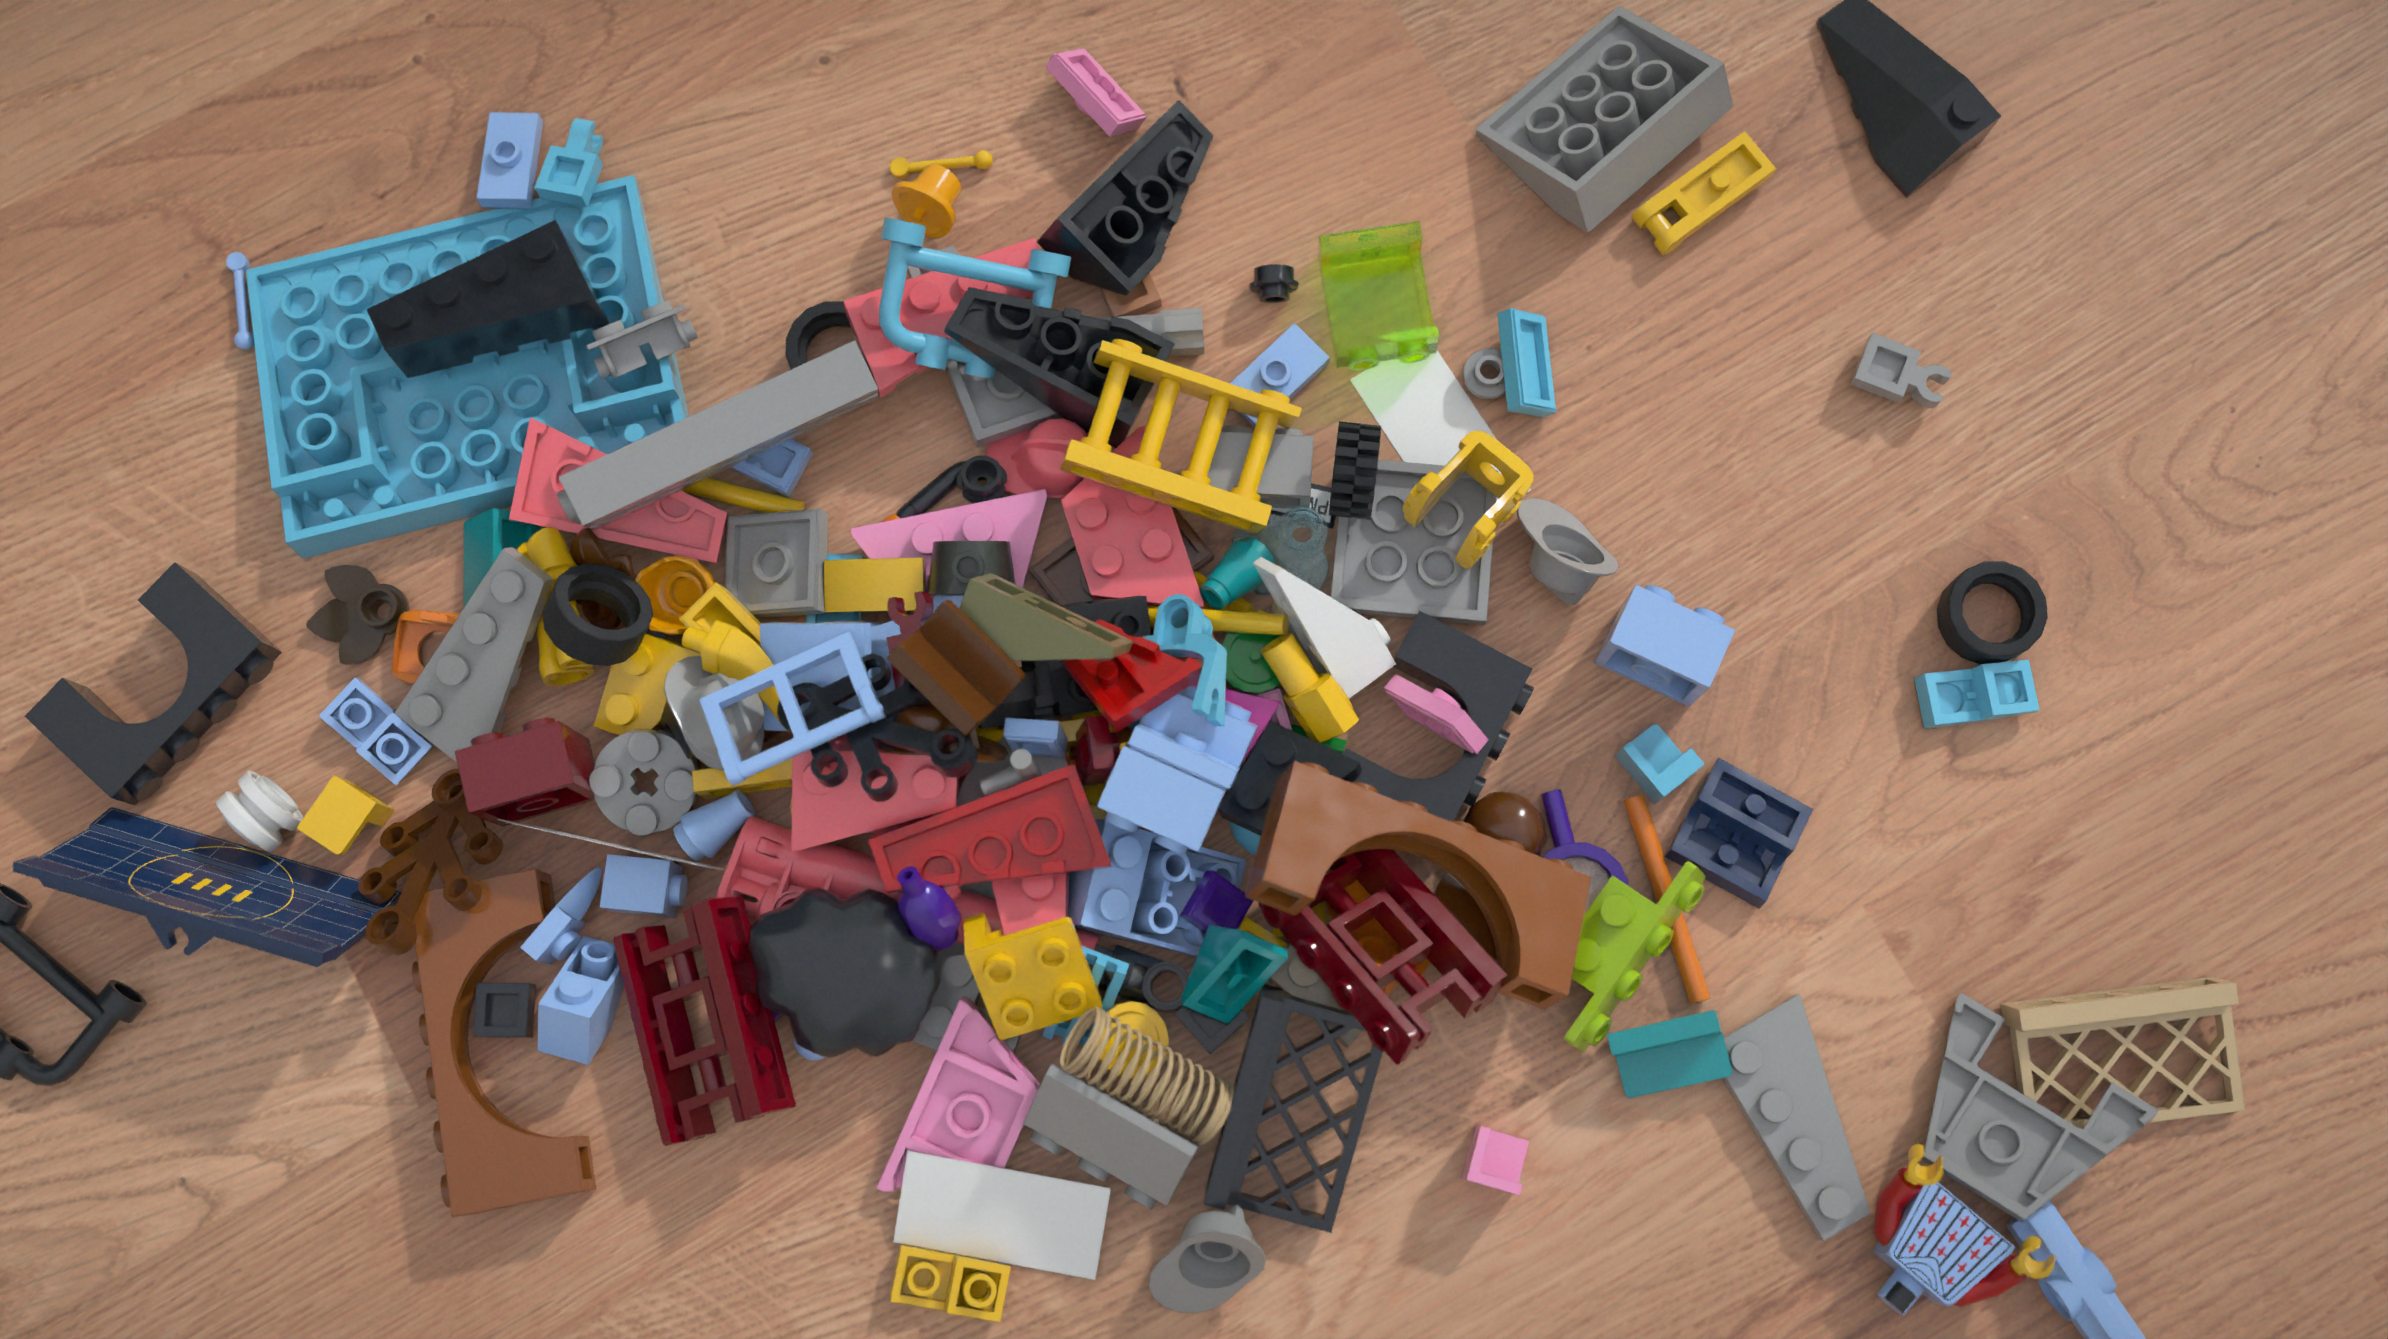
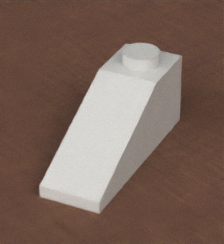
[1253,557,1396,698]

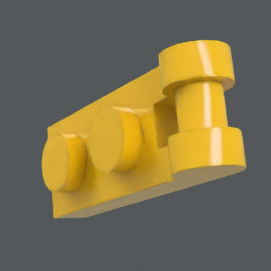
[1631,131,1776,256]

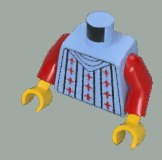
[1873,1144,2056,1316]

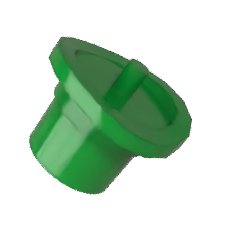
[1221,632,1281,694]

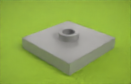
[725,509,828,618]

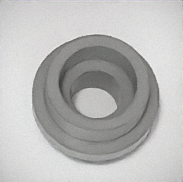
[1463,348,1506,399]

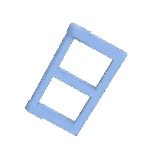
[699,631,885,786]

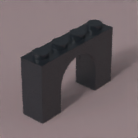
[25,562,282,805]
[1343,611,1534,821]

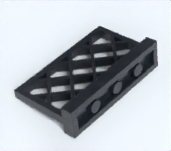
[1204,984,1383,1233]

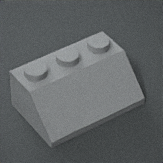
[1023,1064,1200,1209]

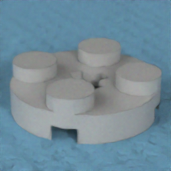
[589,729,699,836]

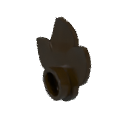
[306,565,409,665]

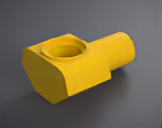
[1260,632,1359,743]

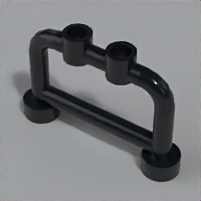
[0,883,147,1086]

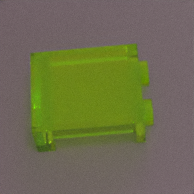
[1317,221,1440,371]

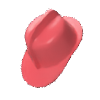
[985,418,1088,499]

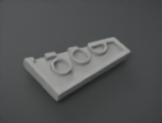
[394,547,553,762]

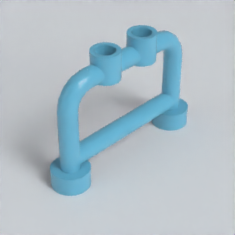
[879,218,1071,379]

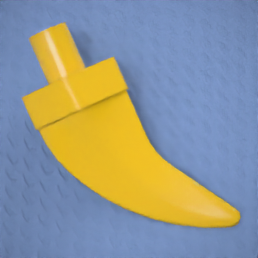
[682,620,784,727]

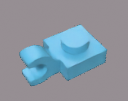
[534,118,603,207]

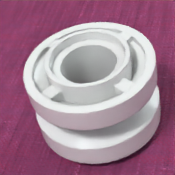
[216,770,304,852]

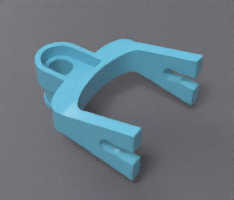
[1127,594,1227,729]

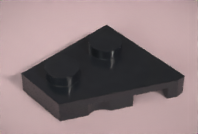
[1218,721,1362,836]

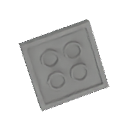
[1331,460,1499,626]

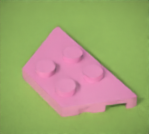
[850,489,1048,613]
[877,996,1041,1192]

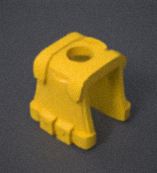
[1402,431,1534,569]

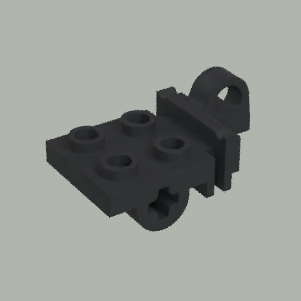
[978,595,1151,729]

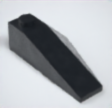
[1816,0,2001,198]
[1037,100,1214,296]
[944,287,1175,448]

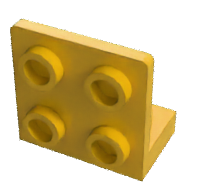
[964,913,1102,1041]

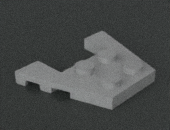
[1921,993,2158,1222]

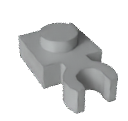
[1850,333,1952,408]

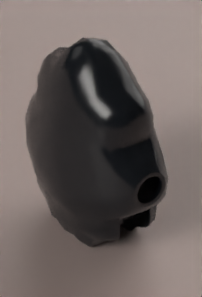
[747,887,941,1058]

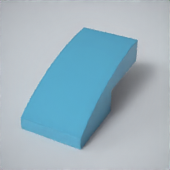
[1914,659,2040,729]

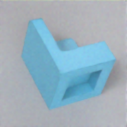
[1614,724,1705,804]

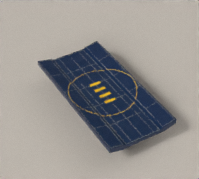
[13,807,402,967]

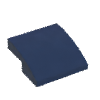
[1664,758,1813,909]

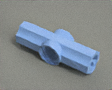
[2005,1201,2146,1339]

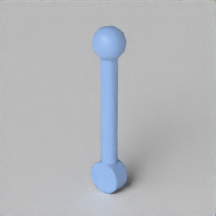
[226,252,254,350]

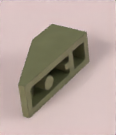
[959,573,1133,661]

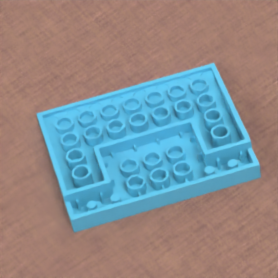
[246,175,689,559]

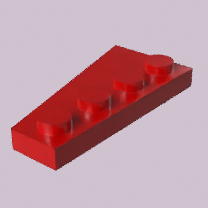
[868,764,1112,893]

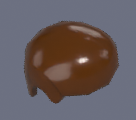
[1464,792,1547,856]

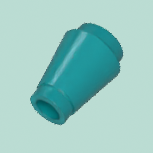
[1200,537,1275,610]

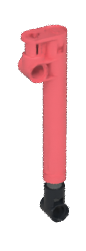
[716,816,1189,1013]

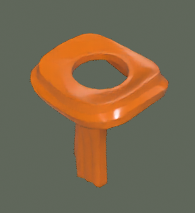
[392,609,460,685]

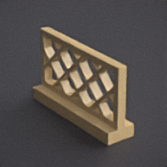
[2000,977,2245,1129]

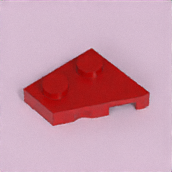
[1059,619,1202,733]

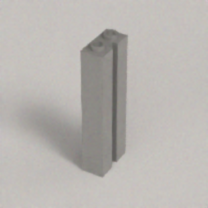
[557,340,878,530]

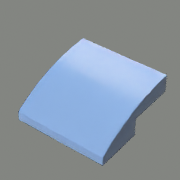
[759,622,873,731]

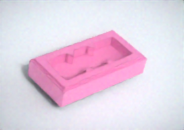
[1045,48,1147,137]
[1384,674,1489,754]

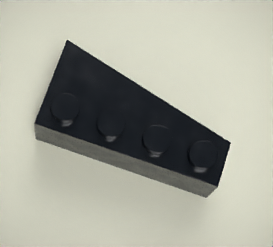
[366,220,610,378]

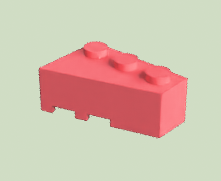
[791,733,960,853]

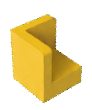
[297,775,395,856]

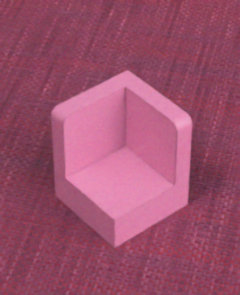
[1461,1125,1529,1195]

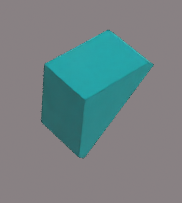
[1182,925,1288,1024]

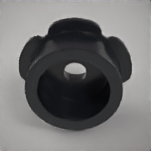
[1249,264,1299,303]
[957,455,1007,503]

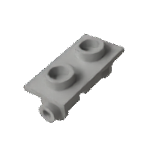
[587,300,698,379]

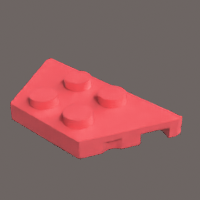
[1061,426,1205,609]

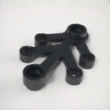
[777,654,978,802]

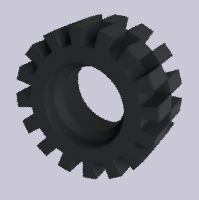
[1329,421,1381,520]

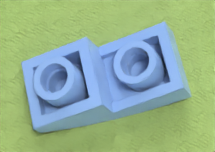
[319,677,434,785]

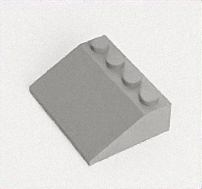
[1475,6,1733,233]

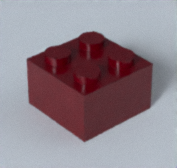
[454,718,595,827]

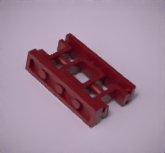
[1258,849,1508,1065]
[613,896,796,1146]

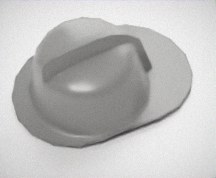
[1517,498,1619,605]
[664,656,765,771]
[1149,1206,1266,1313]

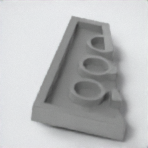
[907,245,1062,448]
[1722,994,1871,1241]

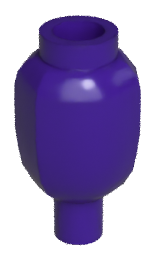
[897,867,961,950]

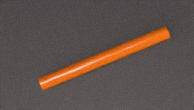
[1623,794,1711,1004]

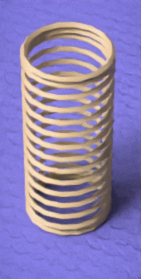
[1060,1006,1234,1146]

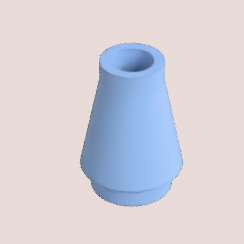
[673,789,756,861]

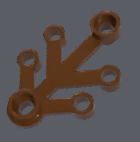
[358,769,503,955]

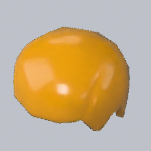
[635,555,715,635]

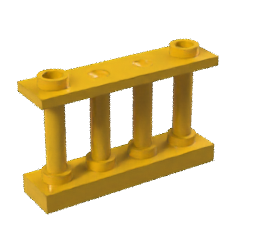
[1060,339,1302,535]

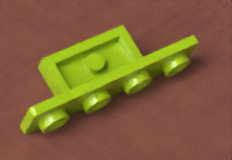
[1564,861,1706,1052]

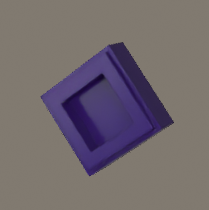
[1180,870,1254,934]

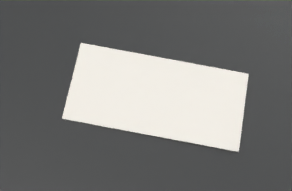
[1350,334,1531,502]
[893,1150,1111,1280]

